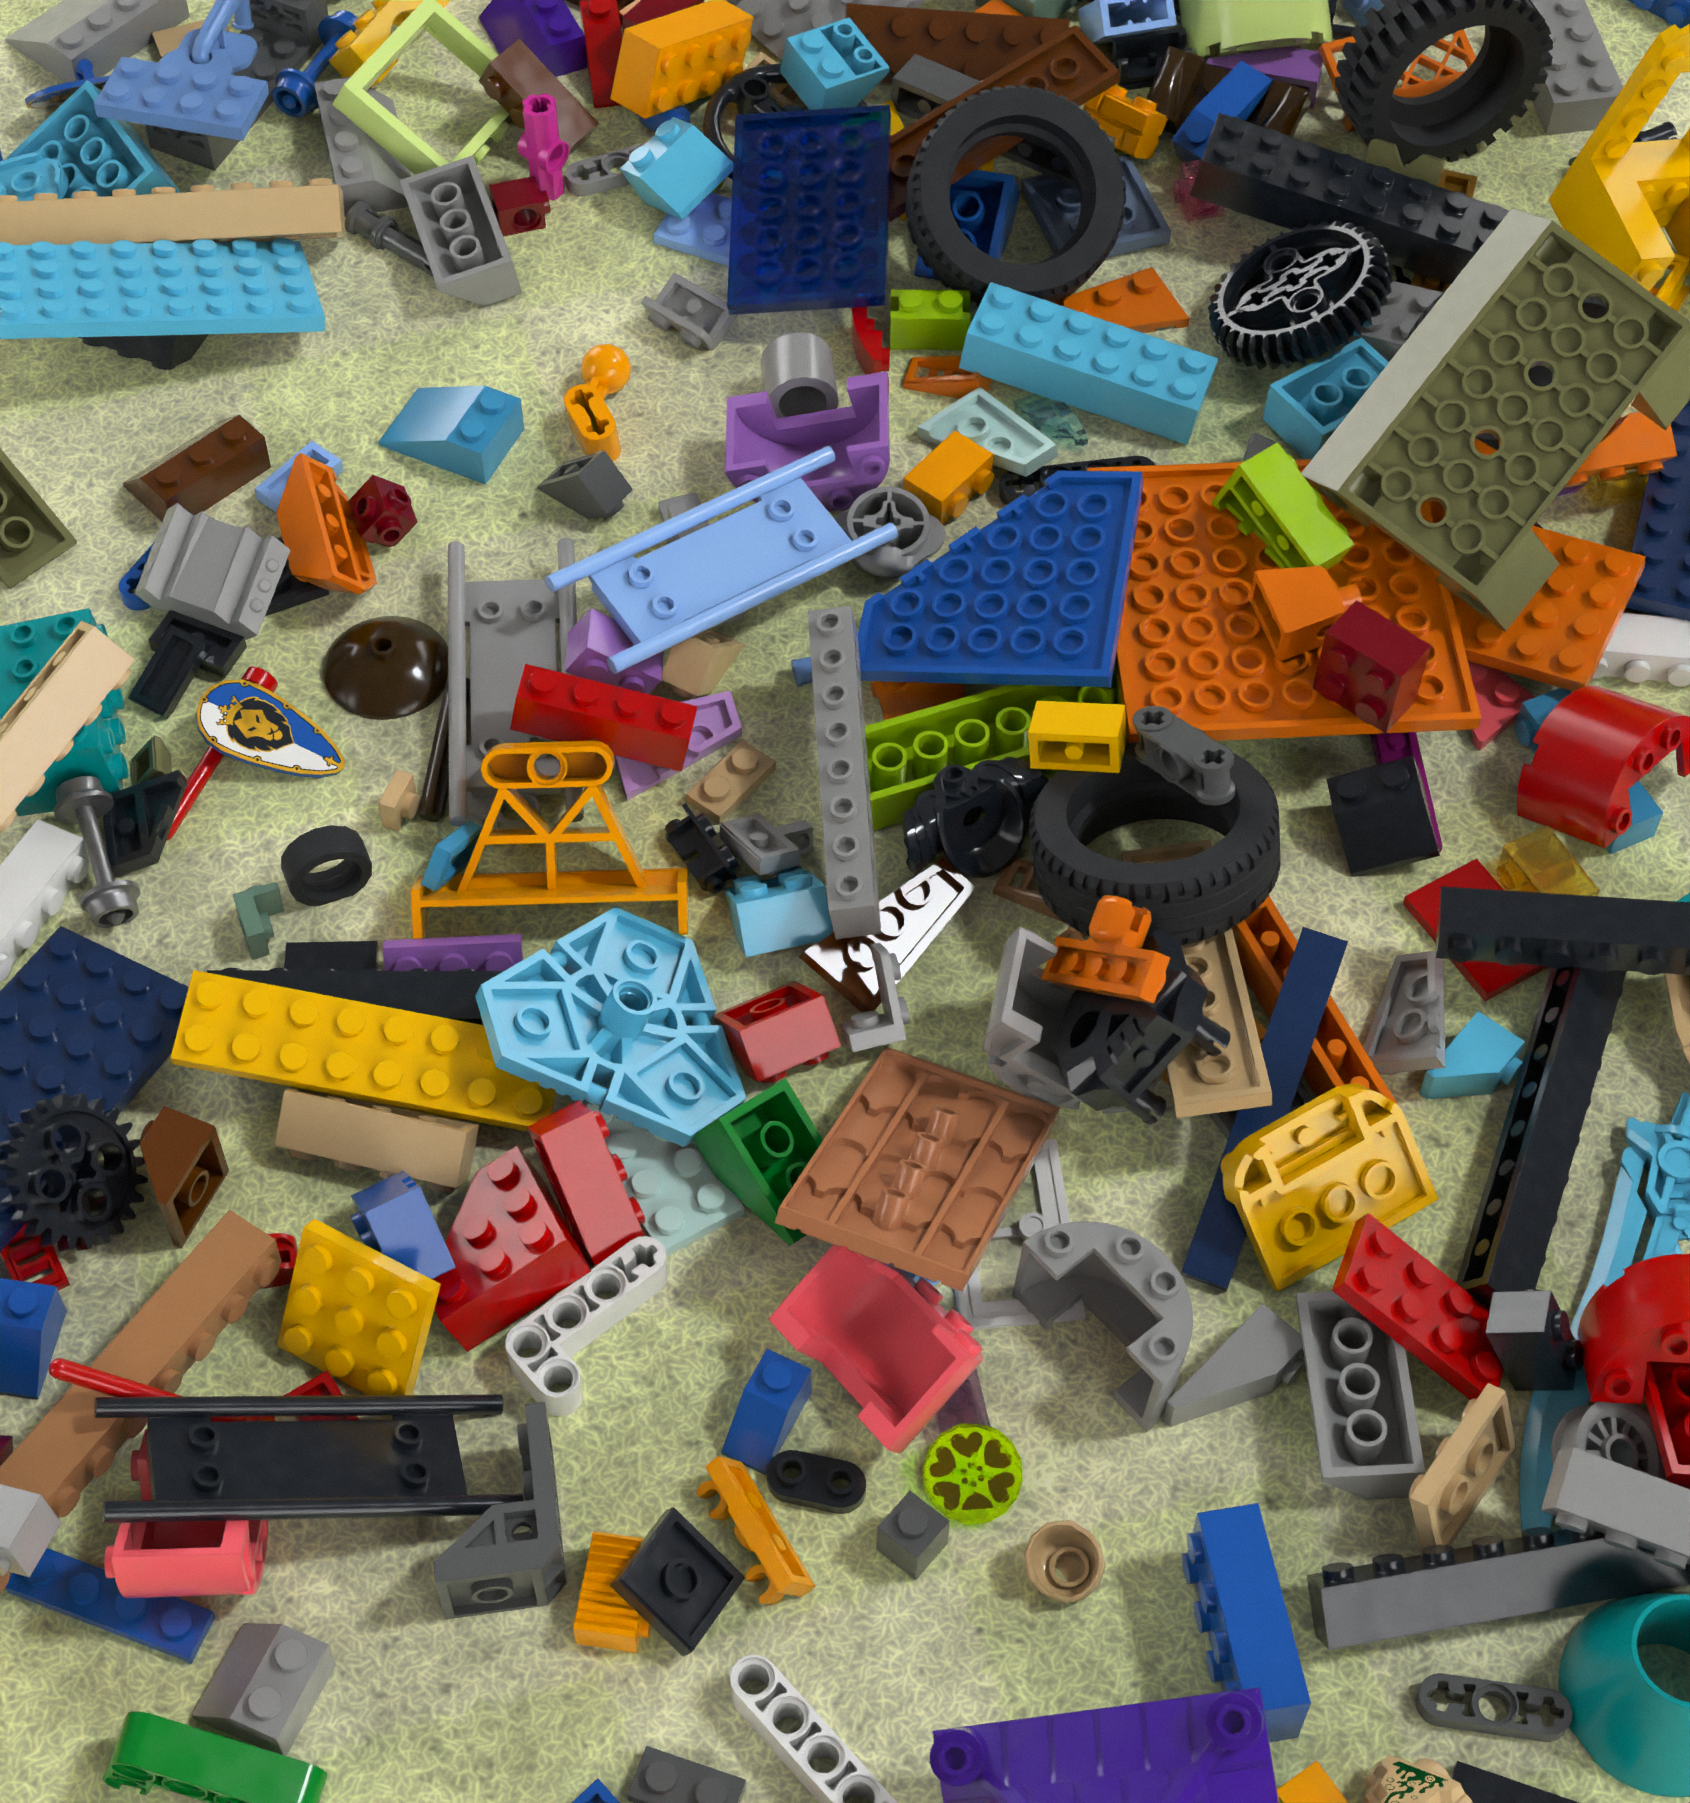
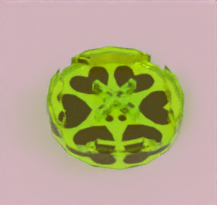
[922,1423,1023,1525]

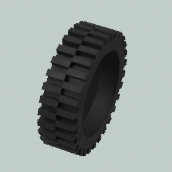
[1335,0,1553,166]

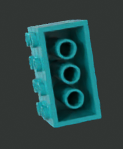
[0,608,129,816]

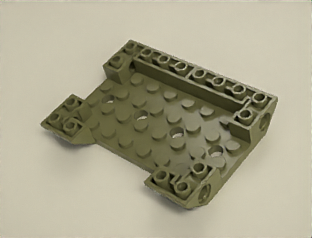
[1301,208,1690,632]

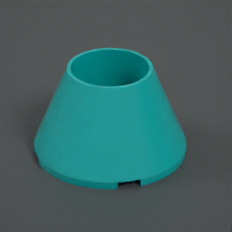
[1558,1593,1690,1798]

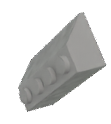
[314,77,411,218]
[400,155,523,306]
[1296,1291,1425,1499]

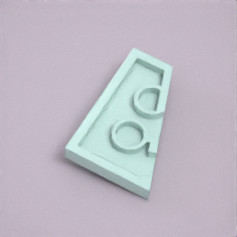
[917,387,1058,477]

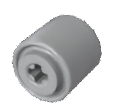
[760,332,839,418]

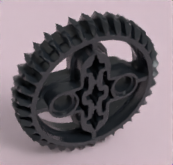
[1208,220,1393,370]

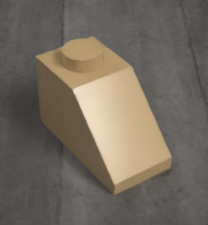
[662,628,745,699]

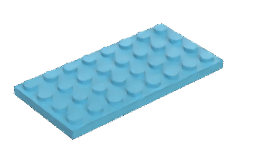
[0,238,325,339]

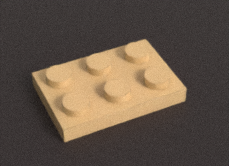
[1409,1383,1516,1552]

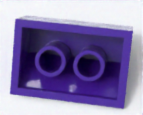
[479,0,587,77]

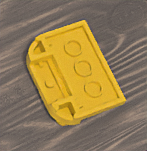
[1221,1083,1439,1292]

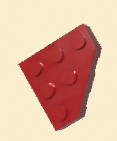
[432,1146,591,1352]

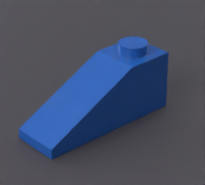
[1172,60,1273,169]

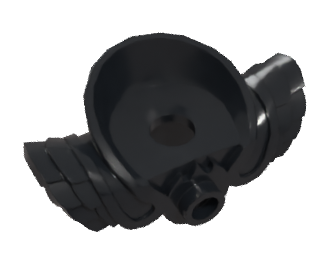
[902,757,1049,878]

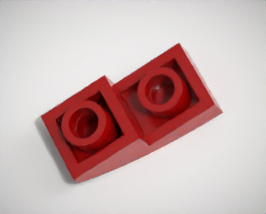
[851,301,890,375]

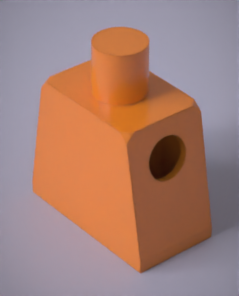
[1249,566,1362,661]

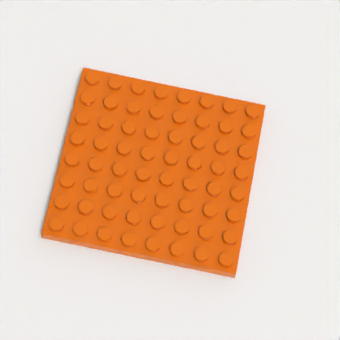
[1086,459,1482,743]

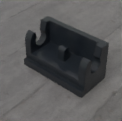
[1110,27,1192,90]

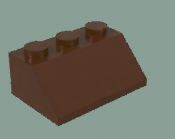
[123,414,271,522]

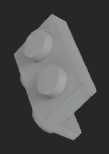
[641,272,740,351]

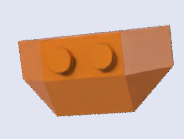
[276,453,377,595]

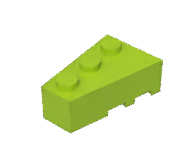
[1211,442,1354,570]

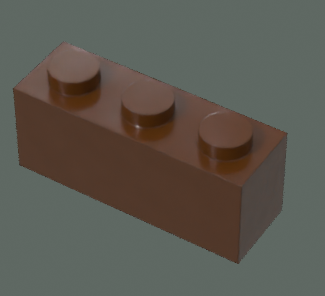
[479,39,599,155]

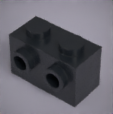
[1486,1289,1583,1391]

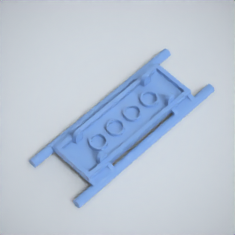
[545,446,898,674]

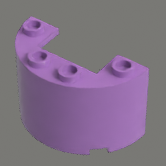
[725,371,890,512]

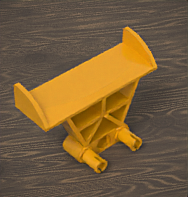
[411,741,689,939]

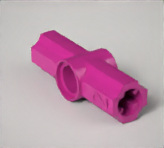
[518,93,570,201]

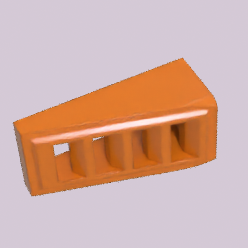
[903,355,992,399]

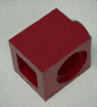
[489,176,551,237]

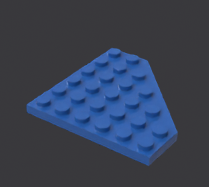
[858,471,1144,687]

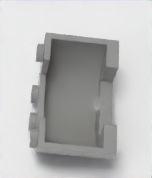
[983,927,1157,1114]
[1012,1221,1193,1432]

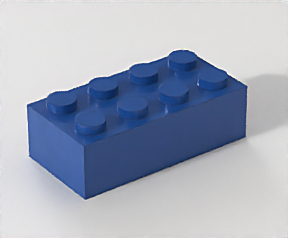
[1182,1503,1311,1742]

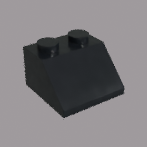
[1327,755,1440,877]

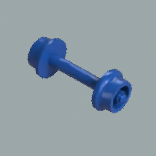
[272,10,358,118]

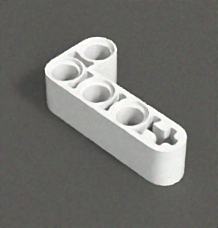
[505,1236,668,1417]

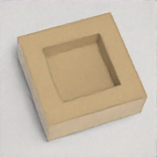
[378,770,420,832]

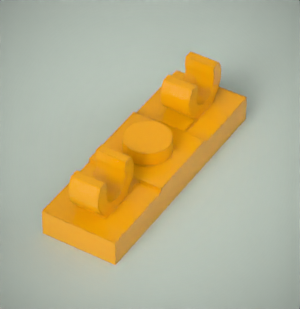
[696,1456,816,1605]

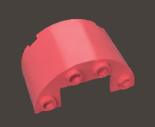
[768,1245,983,1453]
[104,1429,268,1598]

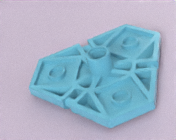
[475,906,747,1147]

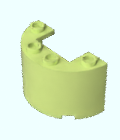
[1179,0,1333,64]

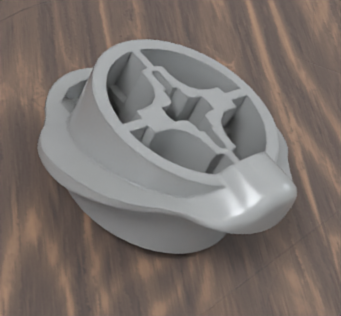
[835,487,945,577]

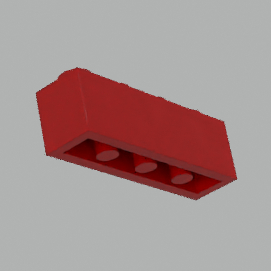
[510,664,698,772]

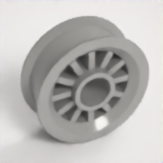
[1551,1402,1666,1480]

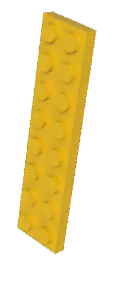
[170,970,556,1132]

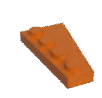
[1052,267,1190,333]

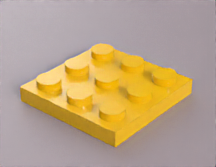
[277,1219,441,1395]

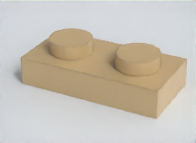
[686,739,776,824]

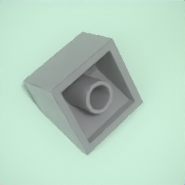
[192,1623,336,1756]

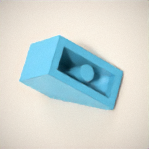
[1419,1011,1525,1099]

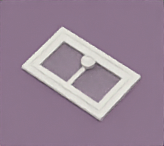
[954,1139,1086,1330]

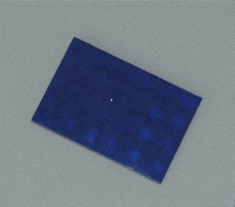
[727,105,891,315]

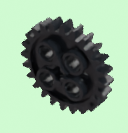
[0,1093,148,1252]

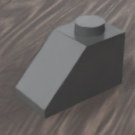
[537,450,633,520]

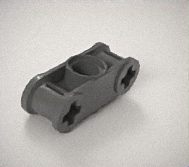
[1132,706,1236,806]

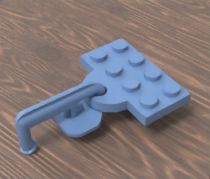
[94,0,269,141]

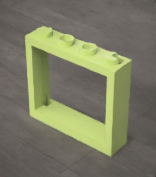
[332,0,511,175]

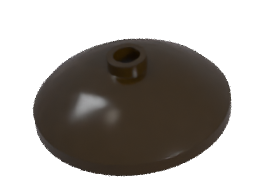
[323,616,448,720]

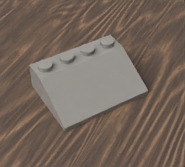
[5,0,190,83]

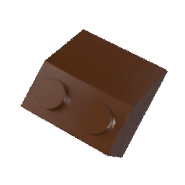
[139,1106,229,1248]

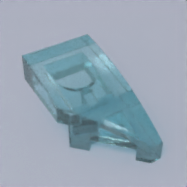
[1014,394,1088,446]

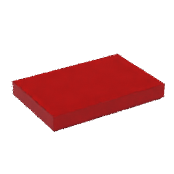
[1403,858,1548,1001]

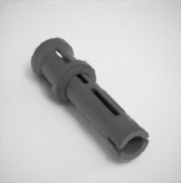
[345,201,433,277]

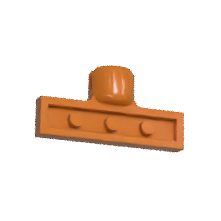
[1041,895,1170,1004]

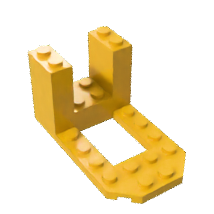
[1548,24,1690,292]

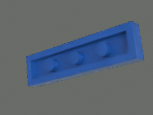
[5,1548,216,1664]

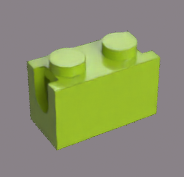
[890,289,970,350]

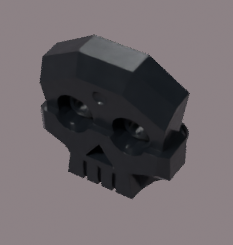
[1050,928,1231,1125]

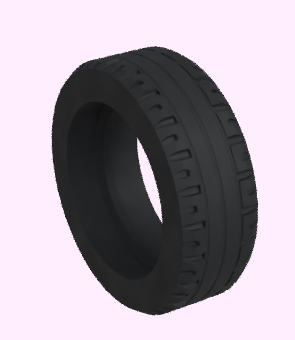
[905,85,1127,306]
[1029,740,1281,945]

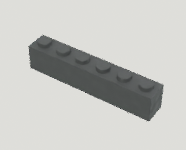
[891,54,1115,188]

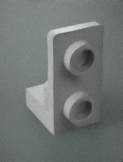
[840,942,910,1053]

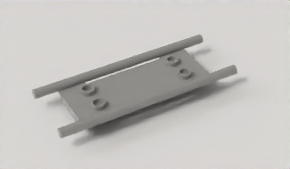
[448,538,584,827]

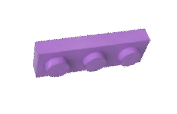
[383,934,524,971]

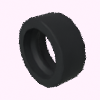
[281,825,372,906]

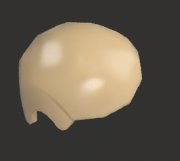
[1024,1520,1106,1604]

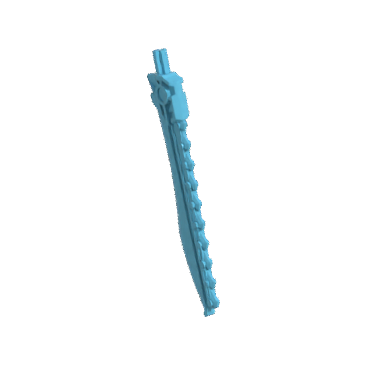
[1519,1092,1690,1532]

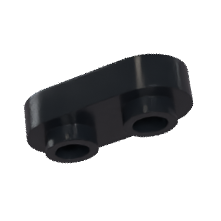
[767,1450,866,1514]

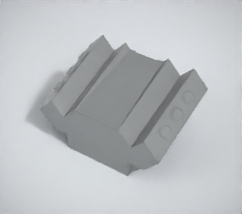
[134,503,291,640]

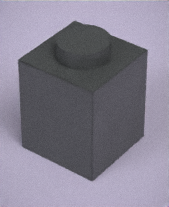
[876,1490,950,1580]

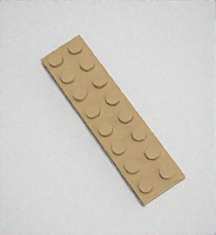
[1122,839,1272,1118]

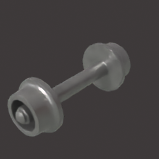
[53,776,141,928]

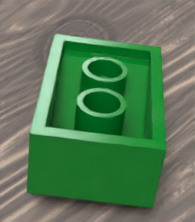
[693,1078,823,1246]

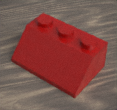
[1644,1361,1690,1489]

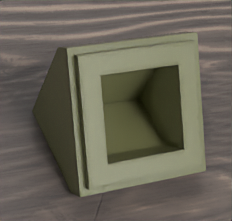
[131,735,172,785]

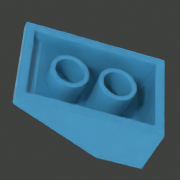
[378,386,524,485]

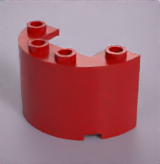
[1517,686,1690,849]
[1577,1254,1690,1404]

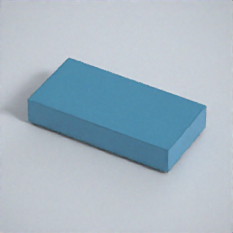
[421,820,483,892]

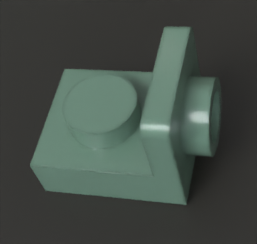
[233,882,284,960]

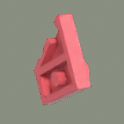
[1468,661,1535,750]

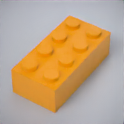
[610,0,754,119]

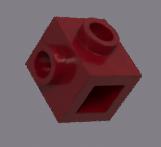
[348,474,418,547]

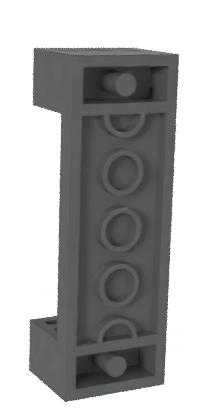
[145,0,329,171]

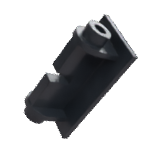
[665,803,740,894]

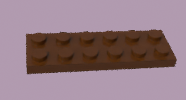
[845,3,1070,86]

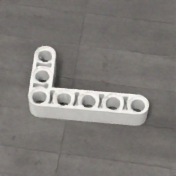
[730,1655,897,1803]

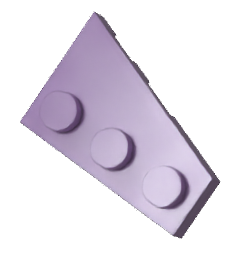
[614,691,742,801]

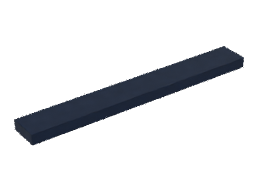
[1181,927,1348,1291]

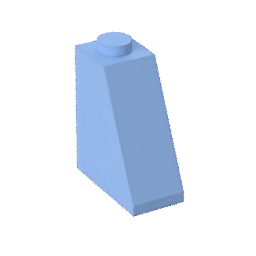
[1078,0,1177,45]

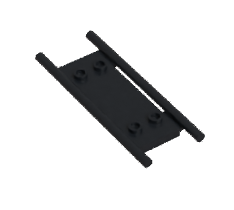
[94,1394,524,1523]

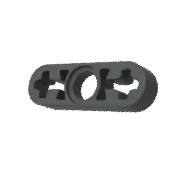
[1415,1673,1572,1742]

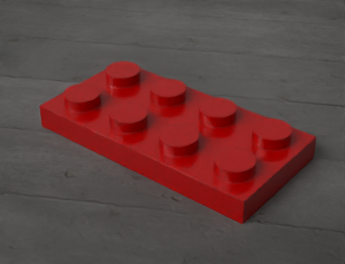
[1332,1213,1504,1400]

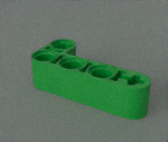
[103,1711,327,1803]

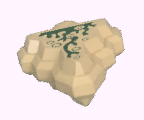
[1365,1755,1473,1803]

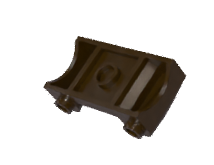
[1146,46,1311,137]

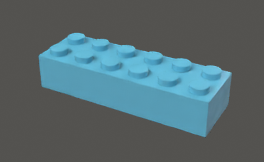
[959,282,1219,445]

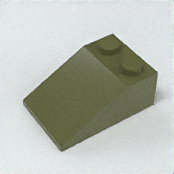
[0,448,77,589]

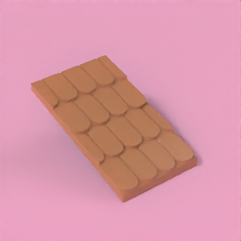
[775,1046,1060,1291]

